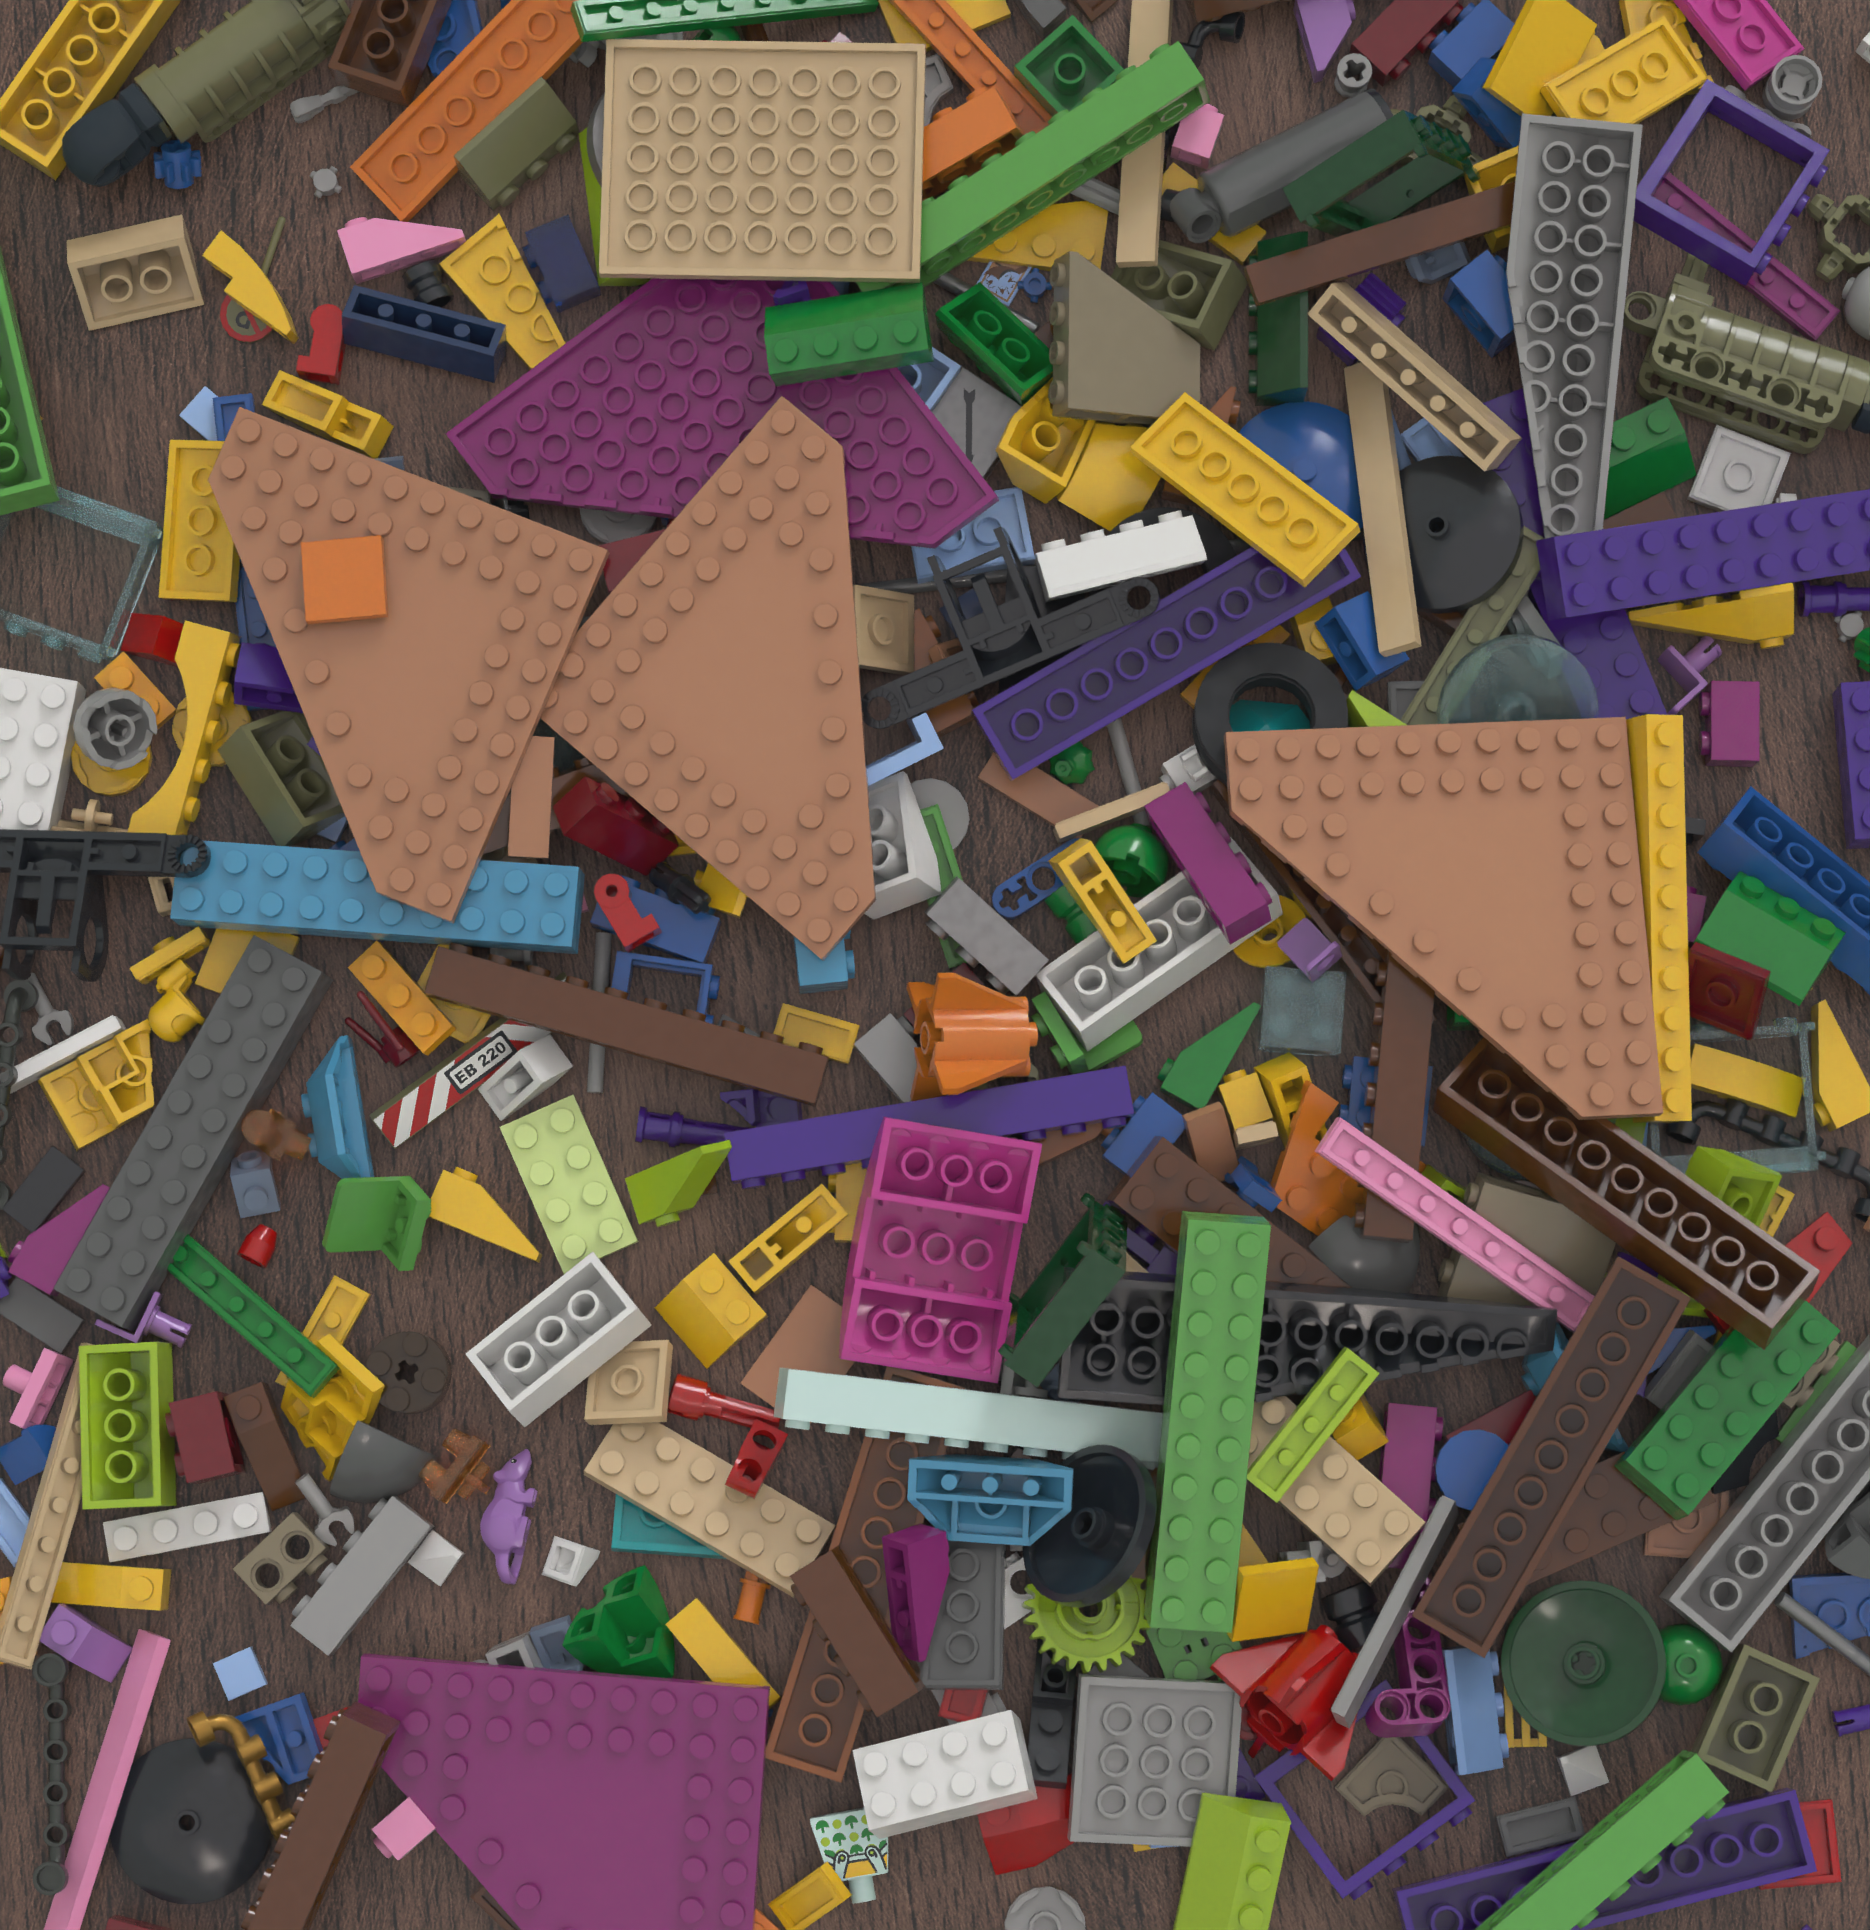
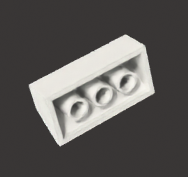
[1034,510,1207,602]

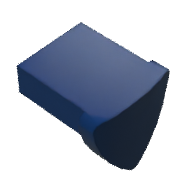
[0,1424,56,1485]

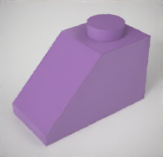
[1293,0,1356,83]
[40,1604,133,1683]

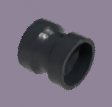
[402,260,454,308]

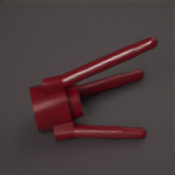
[345,991,421,1068]

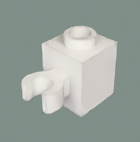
[1159,744,1218,794]

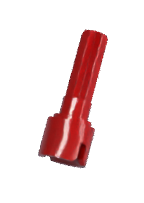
[667,1373,781,1429]

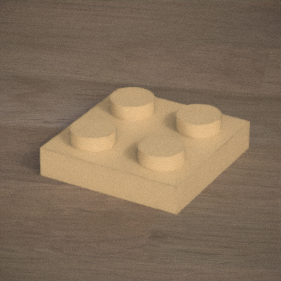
[853,585,914,675]
[584,1340,673,1425]

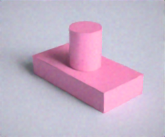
[3,1348,74,1429]

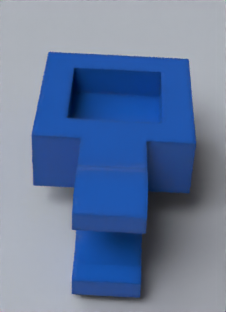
[1225,1156,1282,1213]

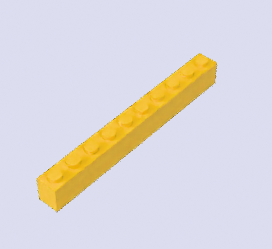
[1626,714,1692,1123]

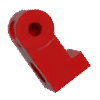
[296,304,346,385]
[594,873,662,953]
[725,1419,789,1499]

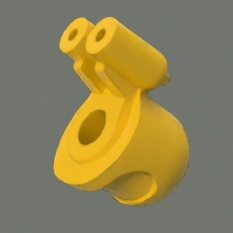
[148,958,206,1043]

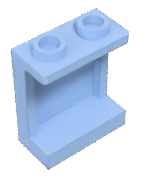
[866,712,944,786]

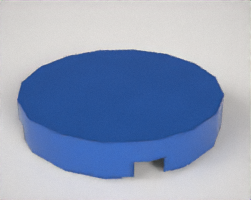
[1435,1429,1509,1511]

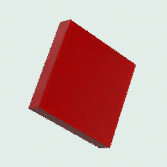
[1759,1799,1842,1890]

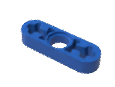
[992,838,1079,920]

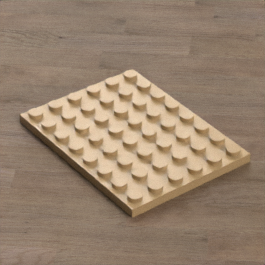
[599,39,926,283]

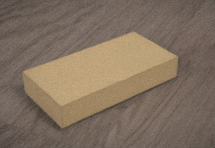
[1231,1121,1279,1150]

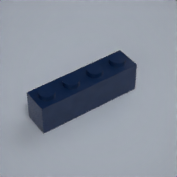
[341,285,506,383]

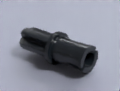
[649,862,711,914]

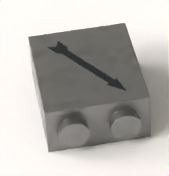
[932,368,1022,481]

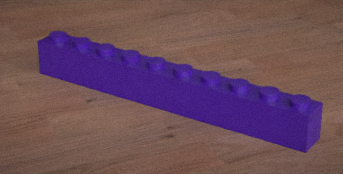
[724,1066,1134,1189]

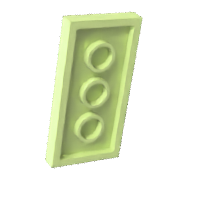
[500,1095,639,1274]

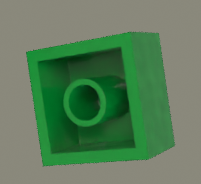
[1014,15,1124,117]

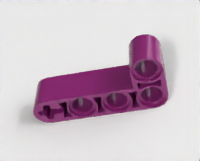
[1365,1577,1451,1738]

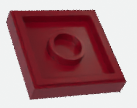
[1688,942,1771,1041]

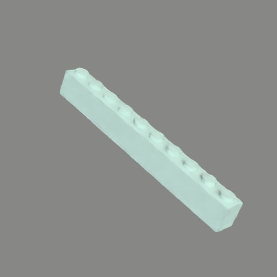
[774,1367,1163,1470]

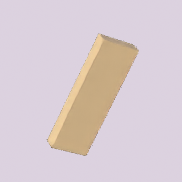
[1053,782,1170,844]

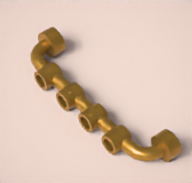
[186,1711,296,1842]

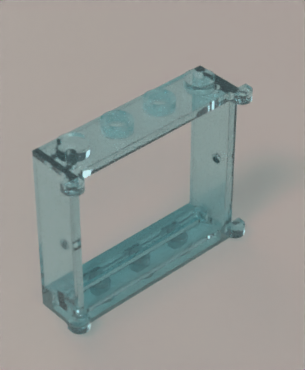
[0,487,163,664]
[1650,1017,1826,1174]

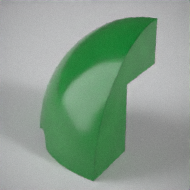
[562,1565,675,1678]

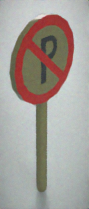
[220,216,286,343]

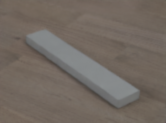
[1331,1495,1459,1728]

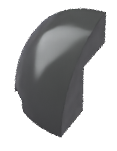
[1308,1215,1420,1293]
[330,1420,439,1503]
[1825,1480,1870,1579]

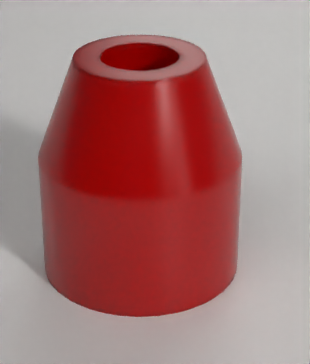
[237,1224,277,1268]

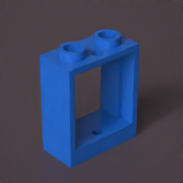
[611,951,720,1024]

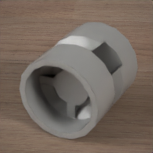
[1762,55,1823,121]

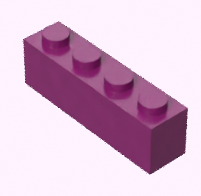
[1144,782,1273,945]
[1378,1403,1443,1569]

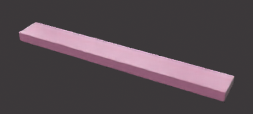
[1314,1117,1594,1333]
[44,1629,170,1930]

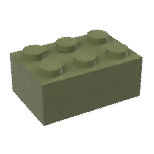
[1690,1644,1820,1792]

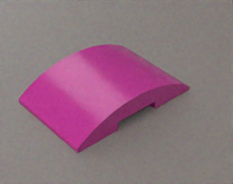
[839,1117,1042,1383]

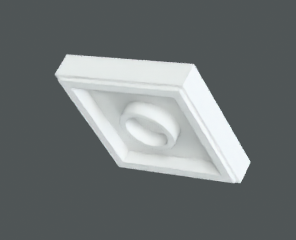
[1687,425,1791,512]

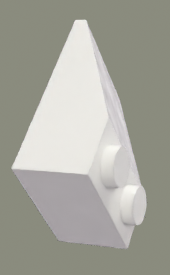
[864,771,942,920]

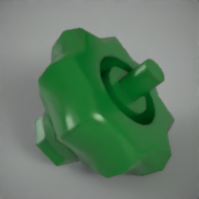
[1049,741,1095,785]

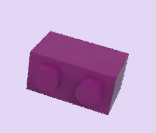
[1698,681,1760,767]

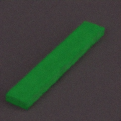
[167,1234,340,1398]

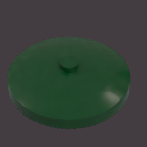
[1501,1580,1667,1746]

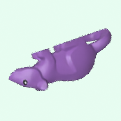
[480,1449,538,1584]

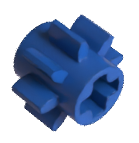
[153,140,202,189]

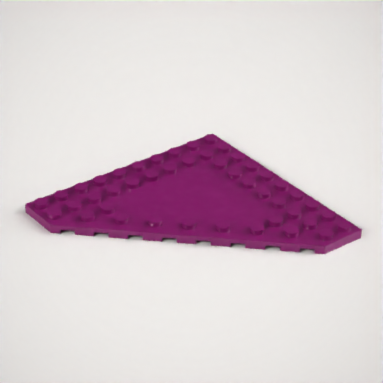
[446,278,999,549]
[358,1653,770,1930]

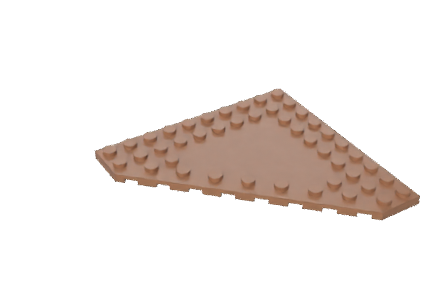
[540,396,876,961]
[208,407,610,924]
[1224,717,1663,1120]

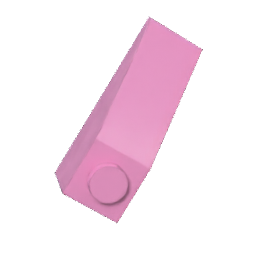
[337,217,466,284]

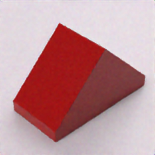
[120,613,184,667]

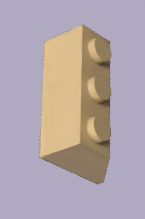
[67,214,204,331]

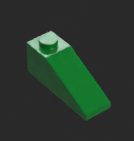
[1157,1002,1261,1111]

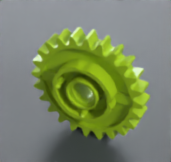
[1022,1575,1151,1674]

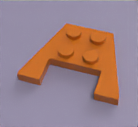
[1271,1080,1427,1236]

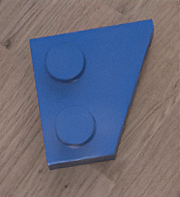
[235,1692,323,1785]

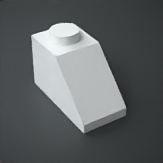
[478,1034,573,1121]

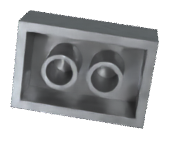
[924,876,1049,996]

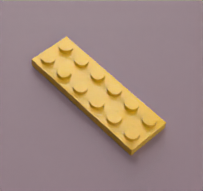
[1130,392,1361,587]

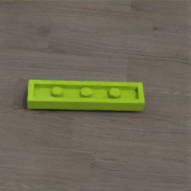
[1247,1347,1379,1503]

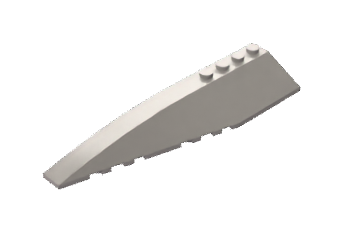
[1506,114,1643,539]

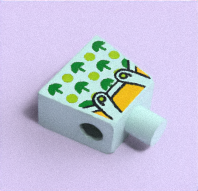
[810,1807,888,1904]

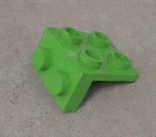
[1030,992,1143,1074]
[322,1176,431,1271]

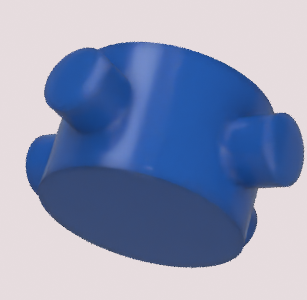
[1017,268,1052,303]

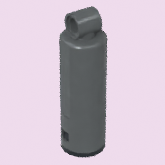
[1170,88,1393,243]

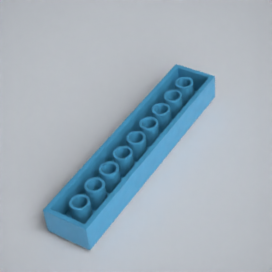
[170,841,585,954]

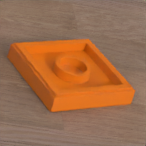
[301,535,388,624]

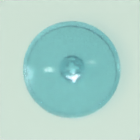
[1437,634,1599,724]

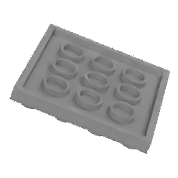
[1067,1674,1242,1847]

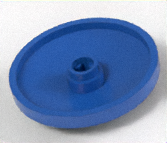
[1239,402,1364,541]

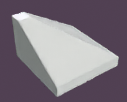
[408,1529,465,1587]
[542,1536,600,1587]
[1556,1746,1609,1796]

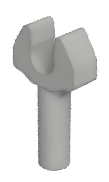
[26,973,74,1047]
[295,1473,355,1546]

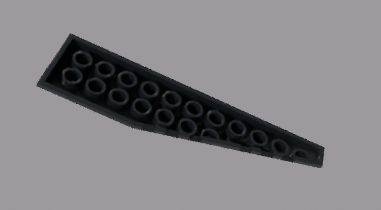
[1058,1267,1557,1405]

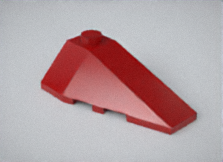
[977,1773,1074,1875]

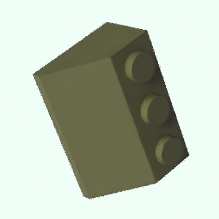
[454,77,579,211]
[218,711,345,847]

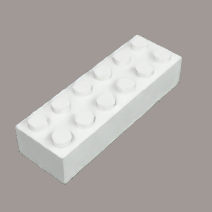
[1035,837,1283,1052]

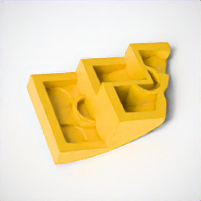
[1056,422,1161,532]
[38,1019,154,1151]
[280,1334,385,1481]

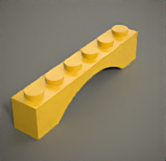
[128,620,241,835]

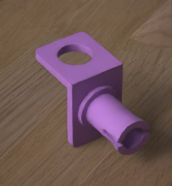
[1657,636,1722,715]
[1277,918,1342,983]
[95,1291,192,1348]

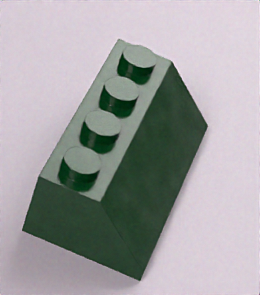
[1248,231,1308,406]

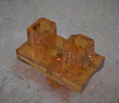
[241,1108,311,1161]
[418,1428,491,1504]

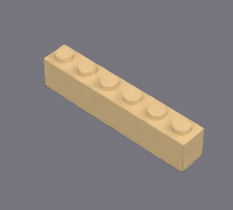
[1308,282,1522,472]

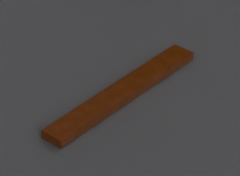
[1243,181,1515,307]

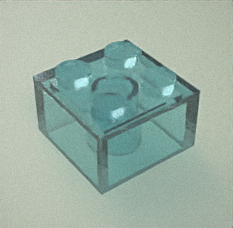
[1257,966,1346,1057]

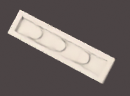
[103,1492,272,1562]

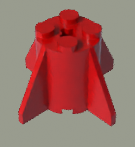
[1210,1625,1359,1782]

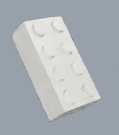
[0,668,86,831]
[466,1252,652,1427]
[852,1710,1038,1839]

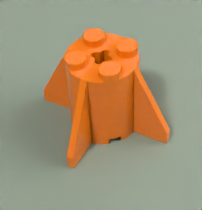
[906,973,1038,1101]

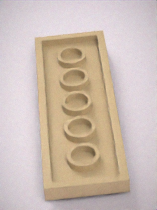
[584,1422,836,1598]

